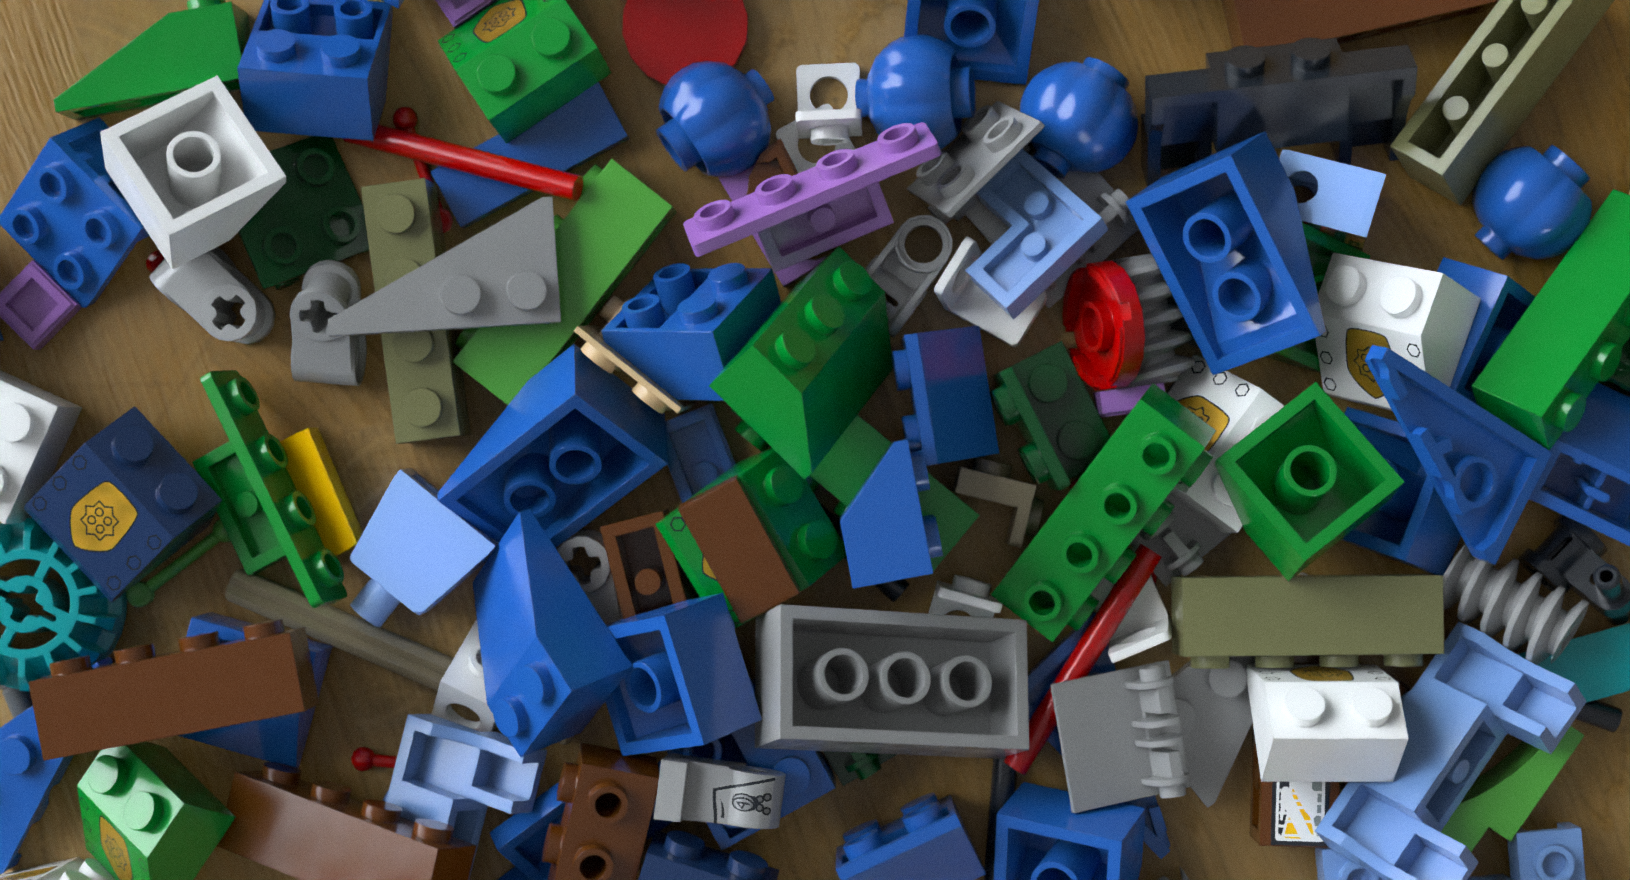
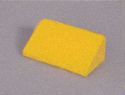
[280,427,363,557]

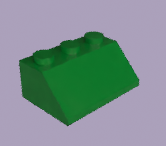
[709,246,893,479]

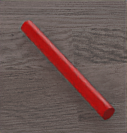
[343,124,583,201]
[1003,543,1162,775]

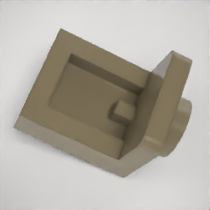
[953,457,1044,548]

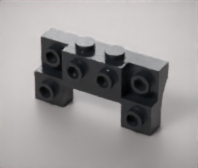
[1141,38,1418,187]

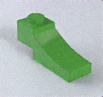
[1441,726,1585,852]

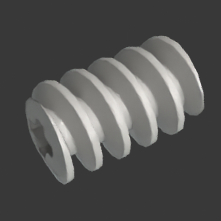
[1109,254,1196,389]
[1443,544,1589,665]

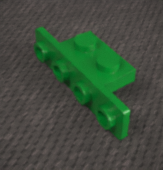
[192,370,347,608]

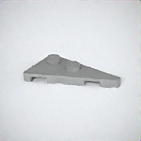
[328,196,561,337]
[1171,572,1307,808]

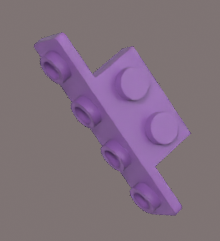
[683,122,941,273]

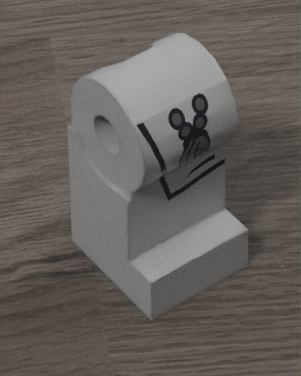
[654,753,786,829]

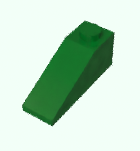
[53,0,251,120]

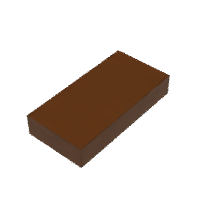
[678,474,800,623]

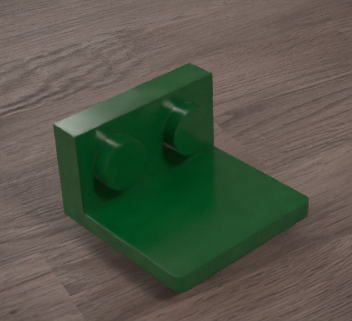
[990,341,1111,491]

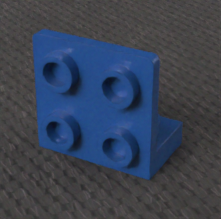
[0,117,150,308]

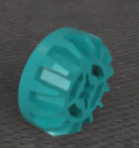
[0,518,127,691]

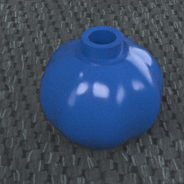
[855,35,976,150]
[1020,57,1138,179]
[656,61,775,177]
[1472,145,1592,261]

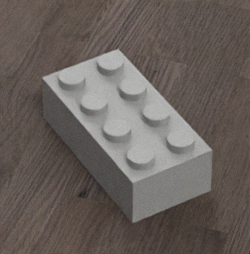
[755,604,1029,759]

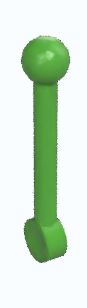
[126,519,230,607]

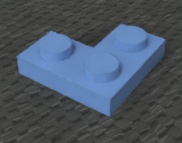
[965,149,1109,319]

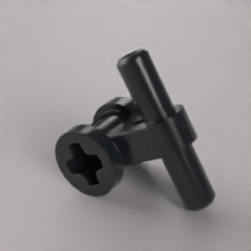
[1518,514,1630,625]

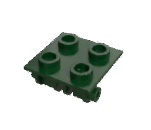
[238,136,369,290]

